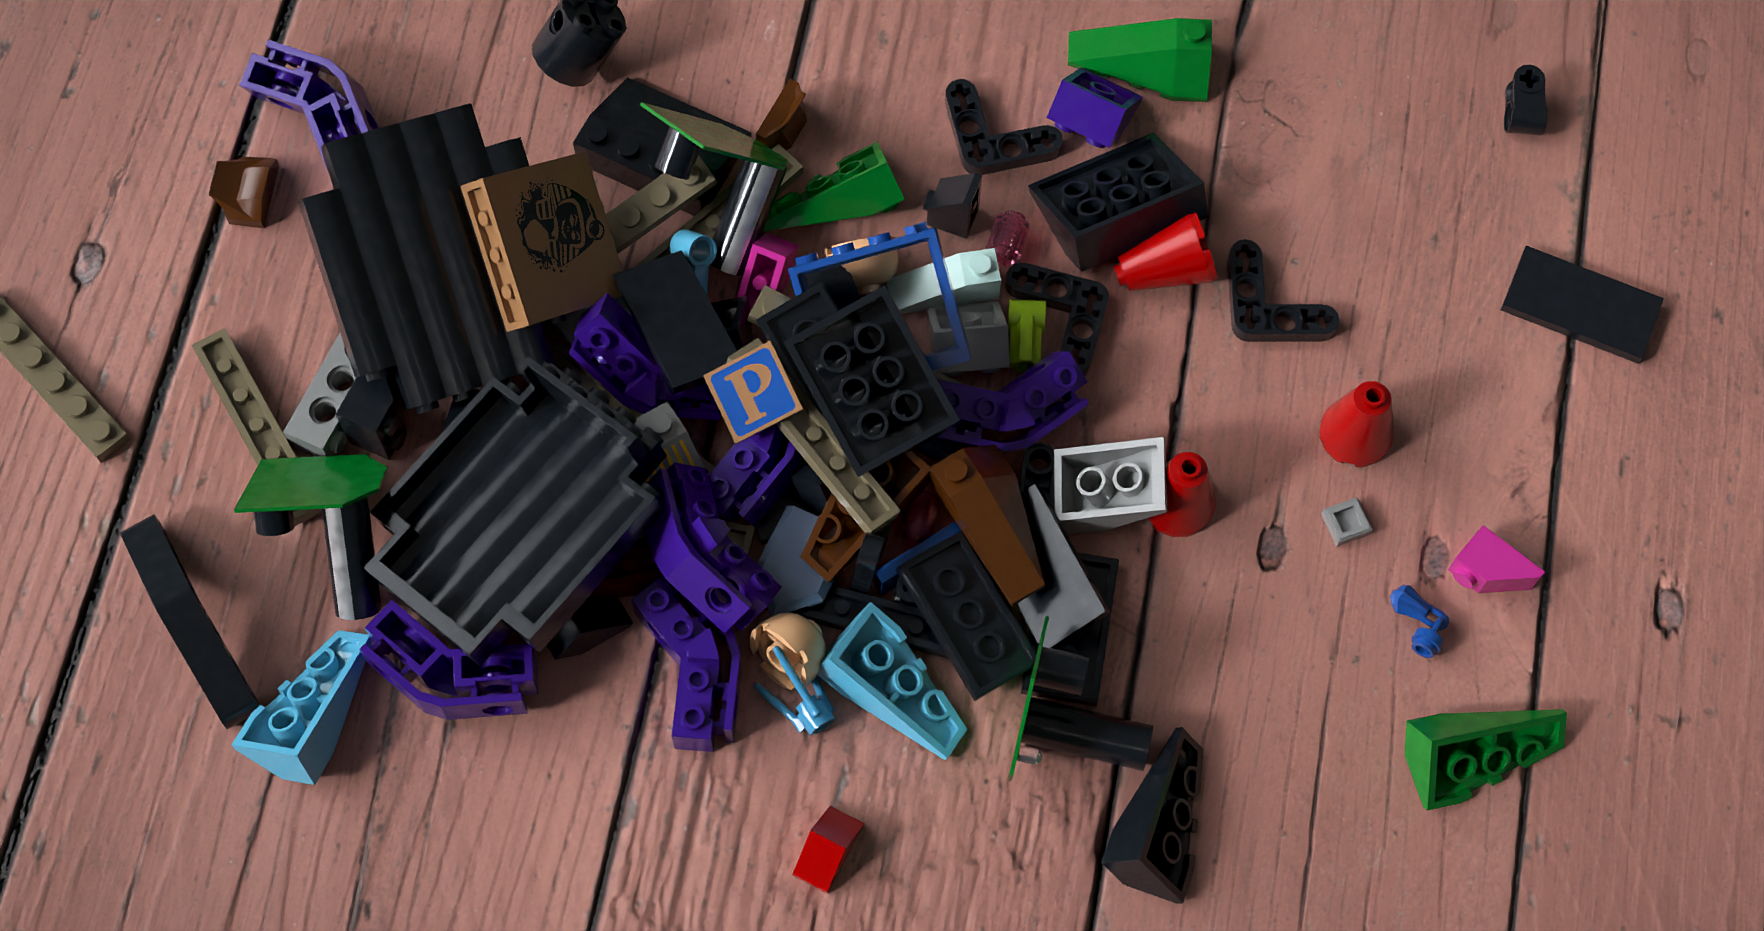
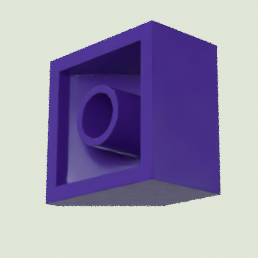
[1046,68,1143,148]

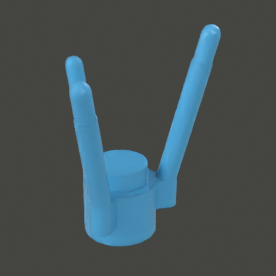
[753,646,836,736]

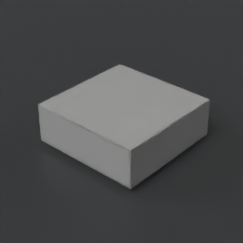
[1321,497,1373,547]

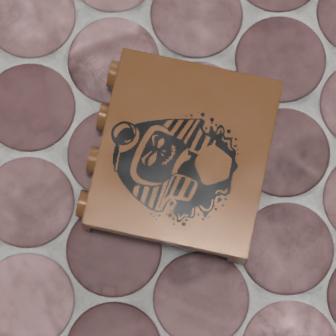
[460,151,623,332]

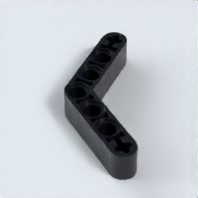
[120,514,260,730]

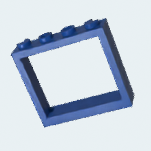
[788,222,972,371]

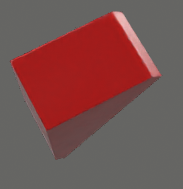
[792,806,864,894]

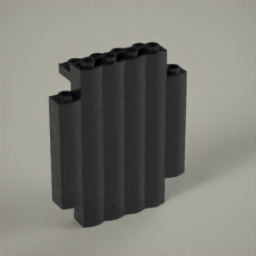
[298,103,567,414]
[364,357,667,666]

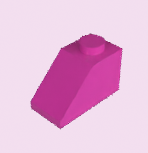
[737,233,800,311]
[1448,525,1545,593]

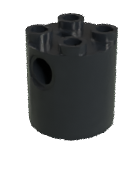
[532,0,627,87]

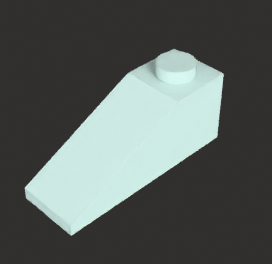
[886,248,1001,314]

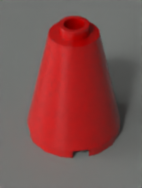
[1113,212,1218,291]
[1319,381,1394,467]
[1148,452,1216,537]

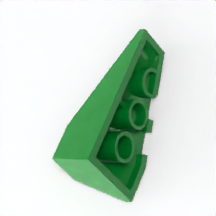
[1068,18,1212,102]
[763,141,905,231]
[1404,709,1567,811]

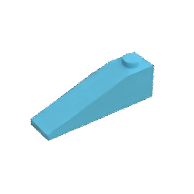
[818,602,967,760]
[232,630,372,785]

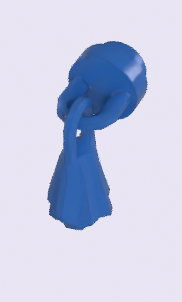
[1390,585,1449,658]

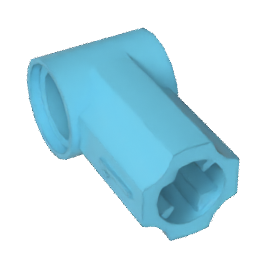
[670,229,717,295]

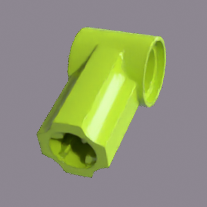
[1007,299,1046,373]

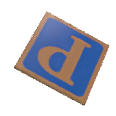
[703,341,803,444]

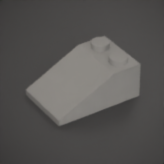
[1054,437,1167,534]

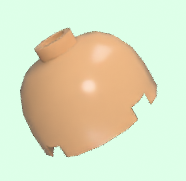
[825,236,899,296]
[749,612,826,690]

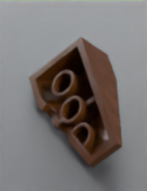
[930,444,1045,606]
[801,451,931,583]

